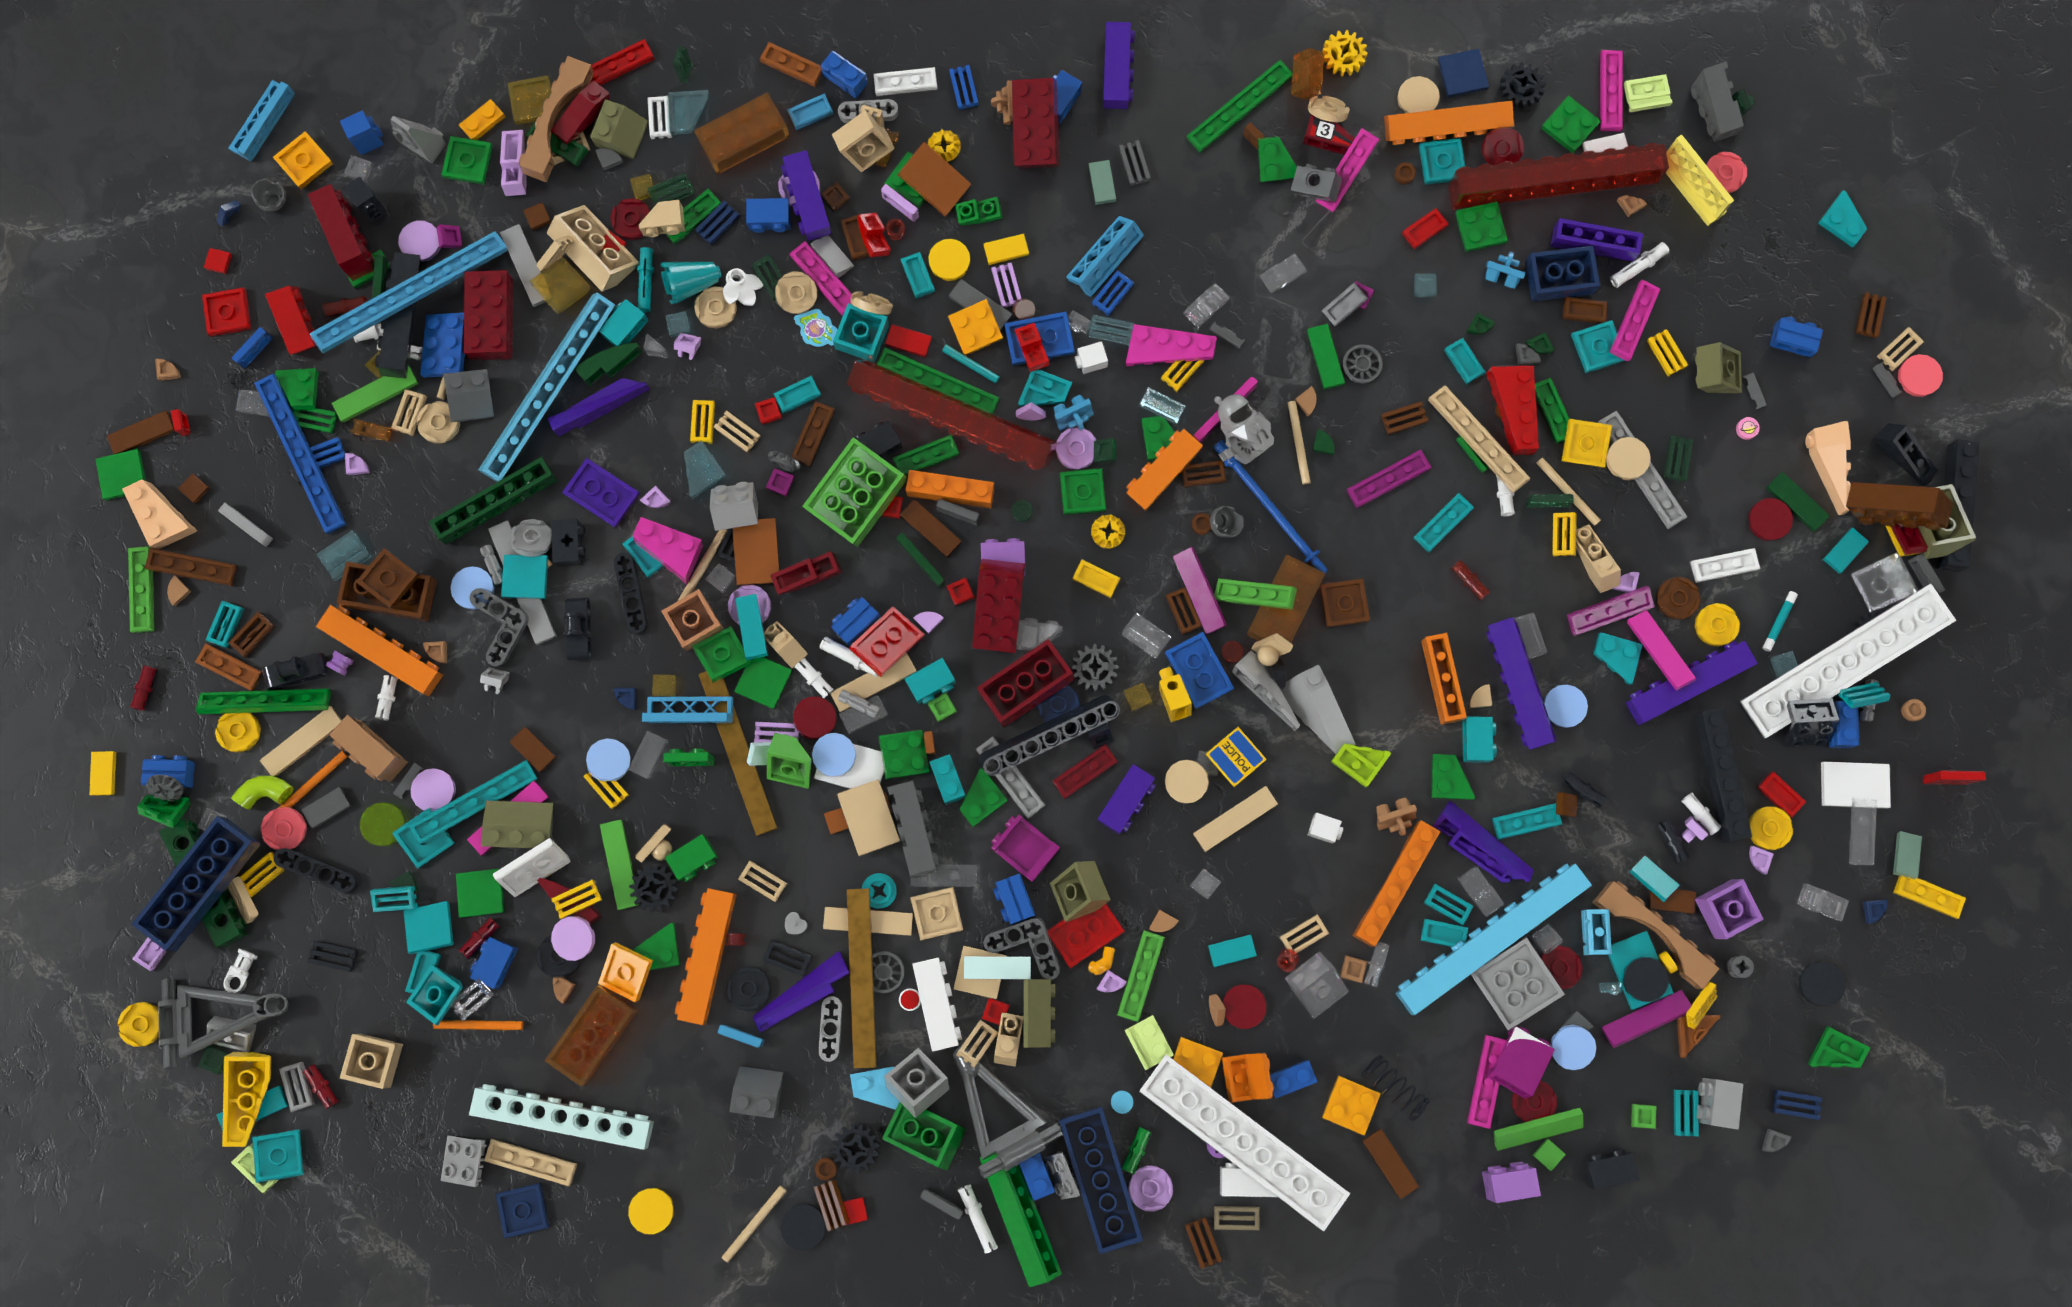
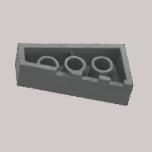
[887,781,940,878]

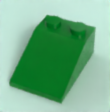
[882,1102,966,1170]

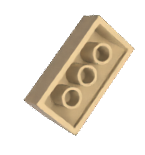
[547,205,639,292]

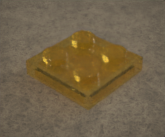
[508,75,552,125]
[530,257,591,314]

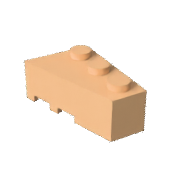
[122,480,198,549]

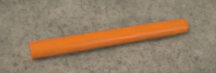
[278,751,348,808]
[433,1020,524,1030]

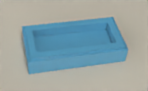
[787,93,834,130]
[718,1025,765,1048]

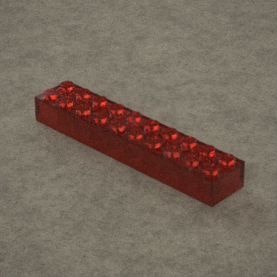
[1448,143,1669,210]
[846,359,1058,470]

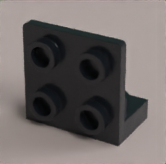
[1784,698,1839,747]

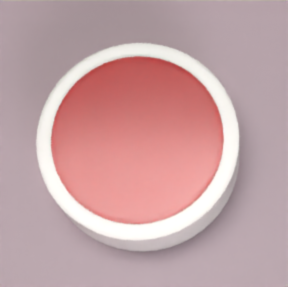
[899,989,921,1011]

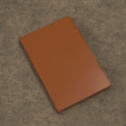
[897,142,971,217]
[732,518,779,586]

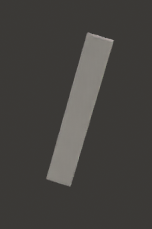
[1598,411,1687,529]
[488,520,557,645]

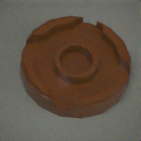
[1656,577,1701,620]

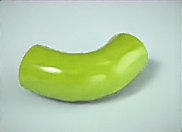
[231,776,294,810]

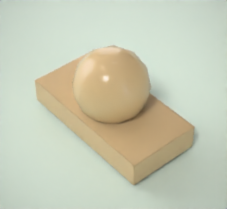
[1252,633,1293,666]
[636,823,672,863]

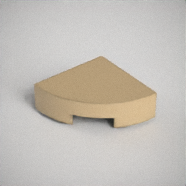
[1469,684,1492,709]

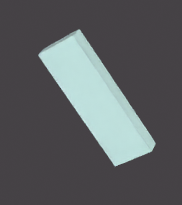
[964,956,1031,979]

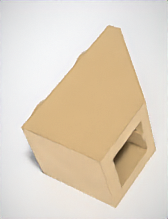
[639,200,685,237]
[764,621,808,668]
[994,1013,1024,1067]

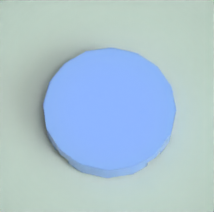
[450,566,495,610]
[1544,684,1588,728]
[812,733,856,777]
[586,739,631,782]
[1550,1025,1596,1070]

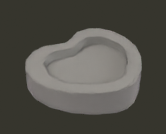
[785,912,808,935]

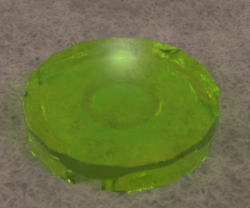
[360,802,405,846]

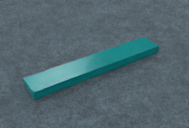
[409,760,538,845]

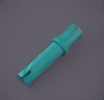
[637,247,654,312]

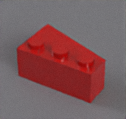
[265,286,318,355]

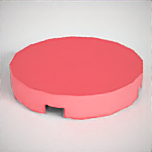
[1706,152,1747,193]
[1898,354,1943,397]
[261,807,307,850]

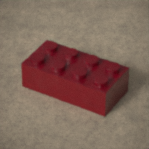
[1012,78,1060,168]
[307,184,375,281]
[464,270,513,361]
[972,559,1025,653]
[977,639,1075,728]

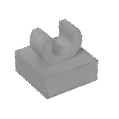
[480,667,510,694]

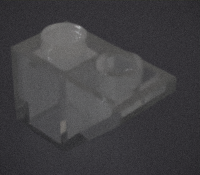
[1016,618,1063,651]

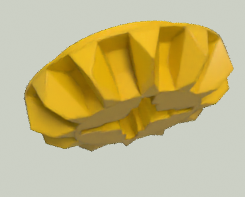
[928,129,961,162]
[1091,514,1125,548]

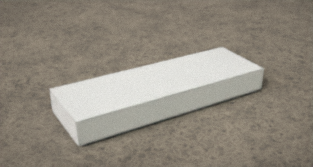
[874,67,937,96]
[1690,548,1760,583]

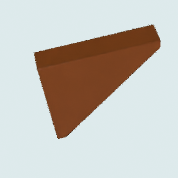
[1677,1015,1720,1058]

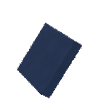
[1438,49,1489,98]
[495,1183,550,1239]

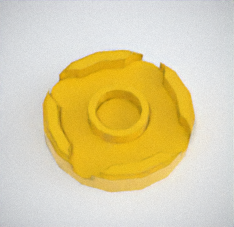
[929,239,970,281]
[1695,603,1740,647]
[215,713,261,753]
[1749,806,1793,850]
[118,1002,159,1047]
[628,1188,674,1234]

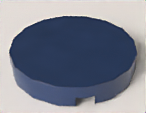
[1037,685,1080,725]

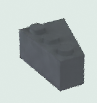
[1691,61,1744,142]

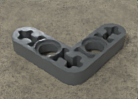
[470,588,529,666]
[983,917,1061,980]

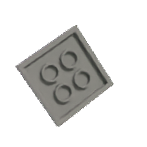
[1471,937,1565,1030]

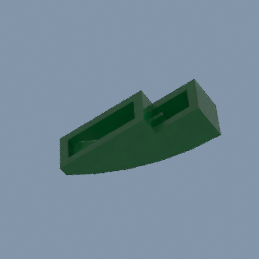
[574,343,642,387]

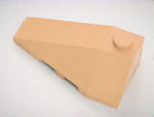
[1805,421,1851,515]

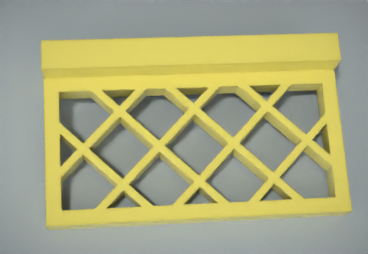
[1657,135,1734,226]

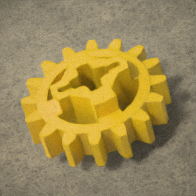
[1322,30,1368,76]

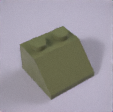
[590,99,649,159]
[1695,342,1742,393]
[1050,861,1110,922]

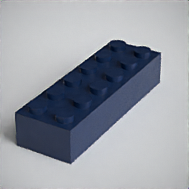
[131,816,261,952]
[1059,1106,1143,1254]

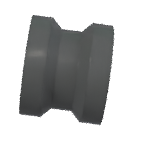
[1726,956,1754,978]

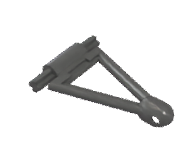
[158,978,289,1069]
[953,1046,1063,1179]

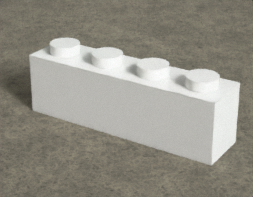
[913,958,962,1052]
[1220,1162,1277,1197]

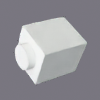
[1075,341,1108,374]
[1308,813,1343,844]

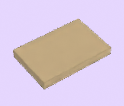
[837,779,900,856]

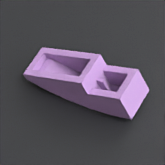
[500,130,526,196]

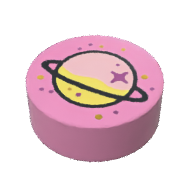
[1736,417,1759,440]

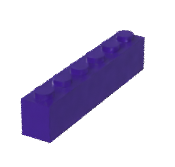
[1486,617,1557,750]
[1626,640,1758,725]

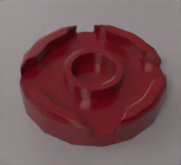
[1482,127,1524,170]
[610,198,651,240]
[1748,498,1793,541]
[793,696,836,740]
[1540,946,1583,990]
[1222,984,1266,1029]
[1511,1080,1557,1122]

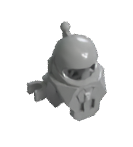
[1214,394,1274,464]

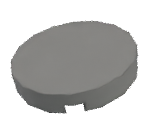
[510,519,552,557]

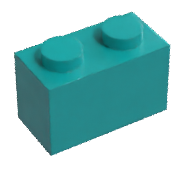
[599,299,649,347]
[905,658,956,704]
[1462,717,1497,763]
[930,754,966,805]

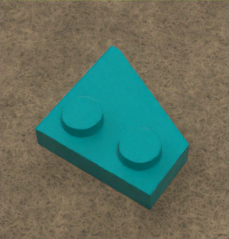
[1818,190,1867,247]
[1018,369,1072,407]
[1593,632,1643,685]

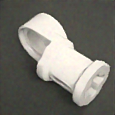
[223,948,258,993]

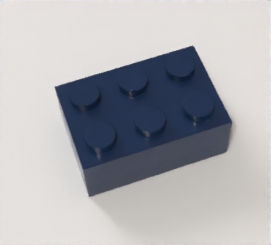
[1525,246,1600,302]

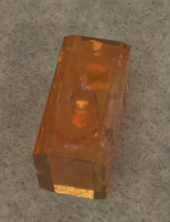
[1291,48,1324,100]

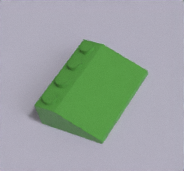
[802,437,908,547]

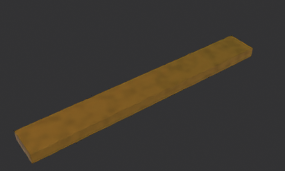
[699,671,778,836]
[847,888,877,1068]

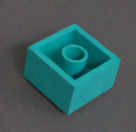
[833,303,889,363]

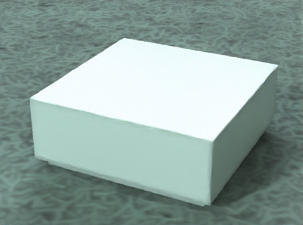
[747,742,771,766]

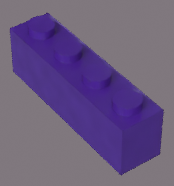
[1103,22,1135,109]
[781,150,832,241]
[1550,218,1643,262]

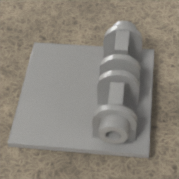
[441,1135,487,1187]
[1044,1150,1080,1200]

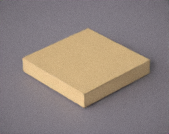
[910,887,963,940]
[954,946,1006,999]

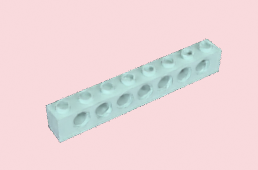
[469,1084,654,1150]

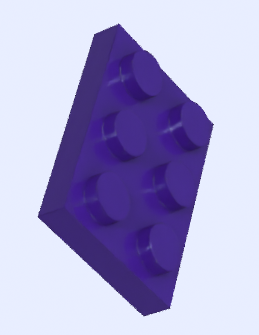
[562,458,640,528]

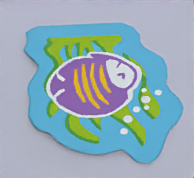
[794,309,837,347]

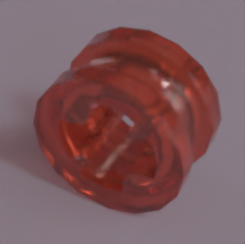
[886,218,905,240]
[726,934,746,946]
[1277,949,1299,972]

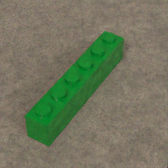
[980,1154,1062,1287]

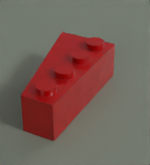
[1486,366,1539,456]

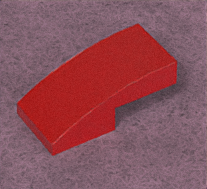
[857,213,891,257]
[1014,323,1050,372]

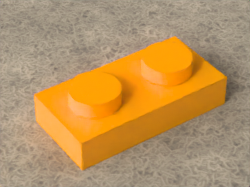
[459,99,505,140]

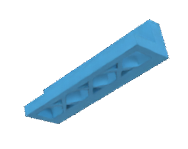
[228,80,295,162]
[1066,216,1144,297]
[642,697,733,723]

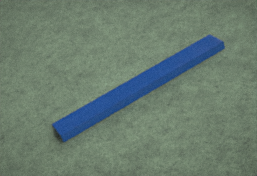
[254,374,347,534]

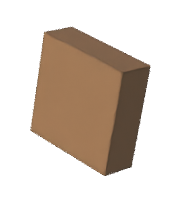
[1340,956,1368,983]

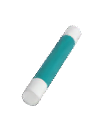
[1762,591,1798,652]

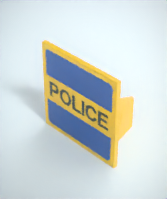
[1205,727,1267,787]

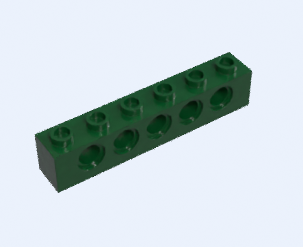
[429,457,557,545]
[158,819,248,948]

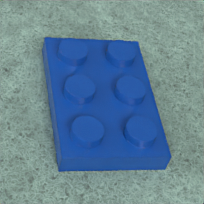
[1004,312,1075,366]
[420,313,465,378]
[1165,632,1234,710]

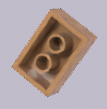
[329,715,408,782]

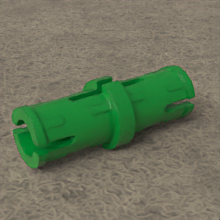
[1121,1127,1152,1174]

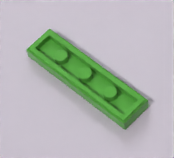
[332,365,419,423]
[128,546,154,633]
[1214,578,1297,610]
[600,820,640,910]
[1117,930,1165,1022]
[1494,1108,1583,1151]

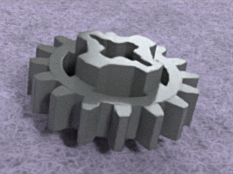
[1072,644,1119,692]

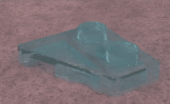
[668,90,709,135]
[684,440,726,499]

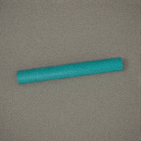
[942,344,1000,384]

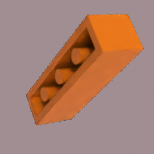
[1126,429,1203,511]
[906,470,995,509]
[1421,633,1467,725]

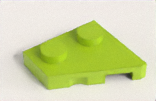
[1331,743,1391,787]

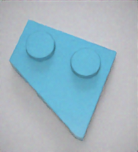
[850,1067,900,1110]

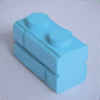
[1581,909,1612,955]

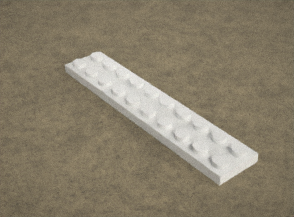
[1740,584,1956,738]
[1139,1055,1350,1231]

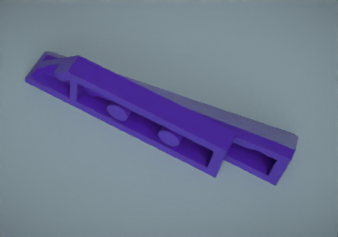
[547,378,650,437]
[1432,801,1533,882]
[753,952,850,1033]

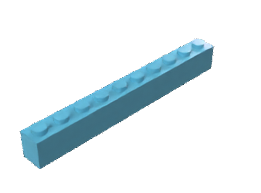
[478,293,615,482]
[1395,863,1592,1015]

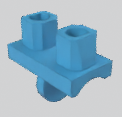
[1485,251,1525,289]
[1054,395,1094,431]

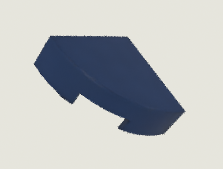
[216,200,241,226]
[614,688,637,710]
[1863,899,1888,924]

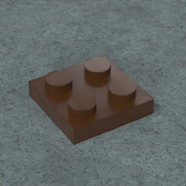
[356,548,419,609]
[1320,578,1370,628]

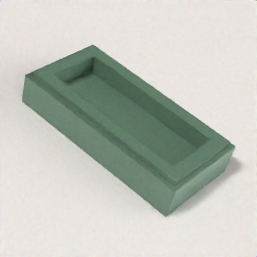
[1089,160,1116,205]
[1893,831,1922,879]

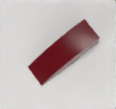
[770,551,843,595]
[537,878,602,926]

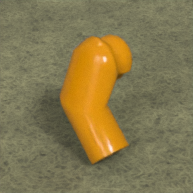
[1088,947,1115,975]

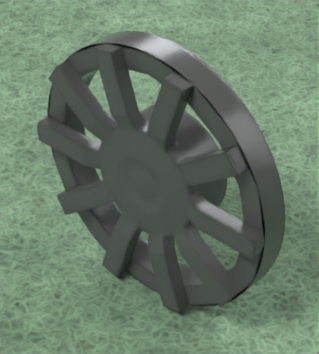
[1342,344,1383,384]
[872,951,905,993]

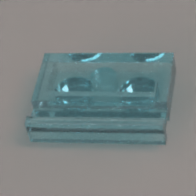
[316,530,372,581]

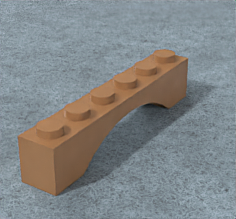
[519,56,594,182]
[1592,881,1719,989]

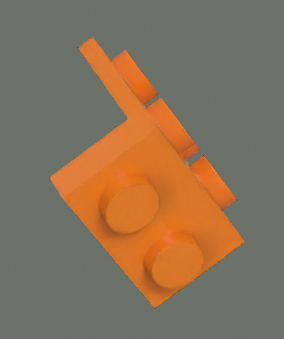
[1222,1053,1274,1103]

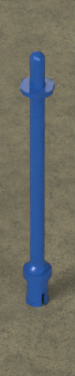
[1213,439,1327,575]

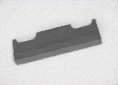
[1209,322,1245,349]
[1872,362,1903,398]
[1743,372,1767,410]
[393,763,424,799]

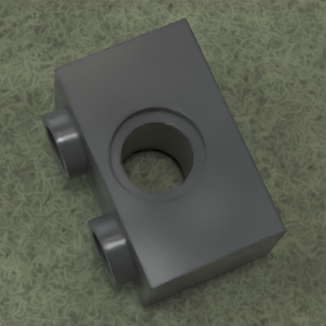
[1291,164,1343,203]

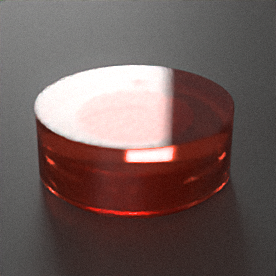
[1221,641,1243,663]

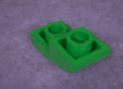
[955,197,1003,225]

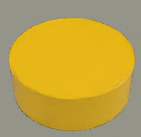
[1658,951,1678,974]

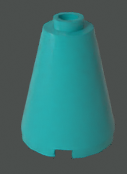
[661,262,721,305]

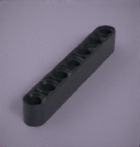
[978,695,1120,776]

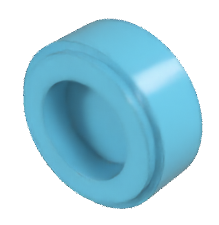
[1111,1091,1133,1114]

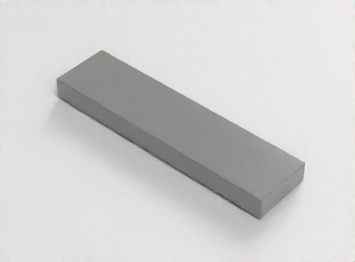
[500,224,553,307]
[976,737,1045,819]

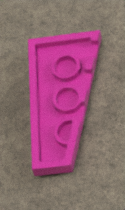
[1126,324,1217,366]

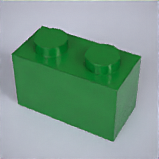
[665,834,719,882]

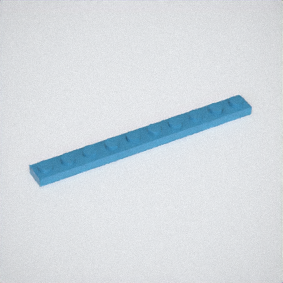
[310,231,507,353]

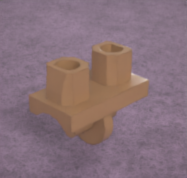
[991,81,1013,125]
[1376,797,1417,836]

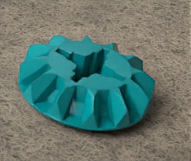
[862,873,897,909]

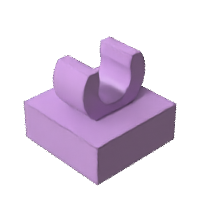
[674,333,701,360]
[1682,816,1708,843]

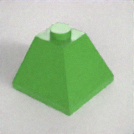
[767,733,811,789]

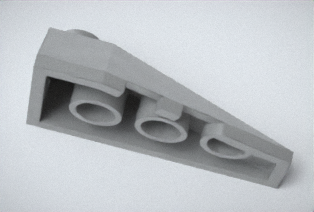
[391,116,447,164]
[1232,651,1300,731]
[1279,665,1356,754]

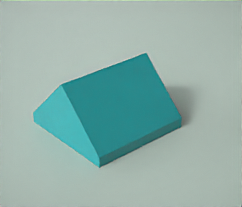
[406,965,463,1026]

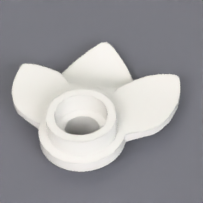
[723,268,763,306]

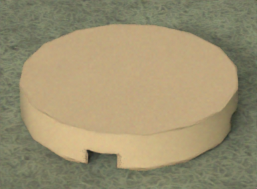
[1397,76,1440,113]
[1307,96,1350,122]
[775,272,817,314]
[694,286,737,329]
[850,291,893,315]
[417,401,460,444]
[1606,437,1651,480]
[1165,759,1209,803]

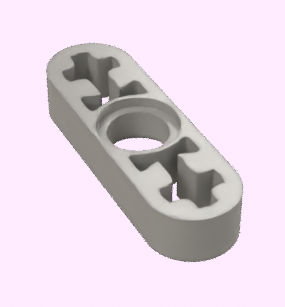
[838,99,899,123]
[218,502,273,547]
[819,996,843,1062]

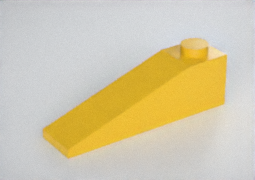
[222,1052,271,1147]

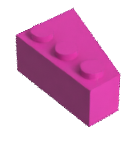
[633,517,703,585]

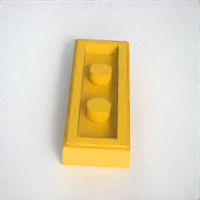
[1893,876,1966,919]

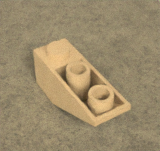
[1576,525,1621,593]

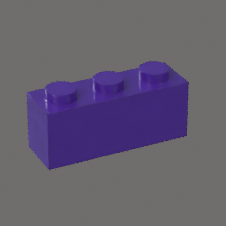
[1097,764,1156,835]

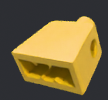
[1159,667,1192,722]

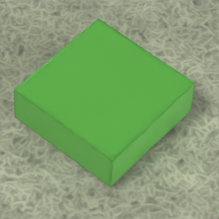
[928,693,957,723]
[1631,1104,1656,1129]
[1532,1139,1566,1171]

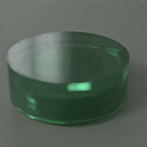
[1011,500,1033,522]

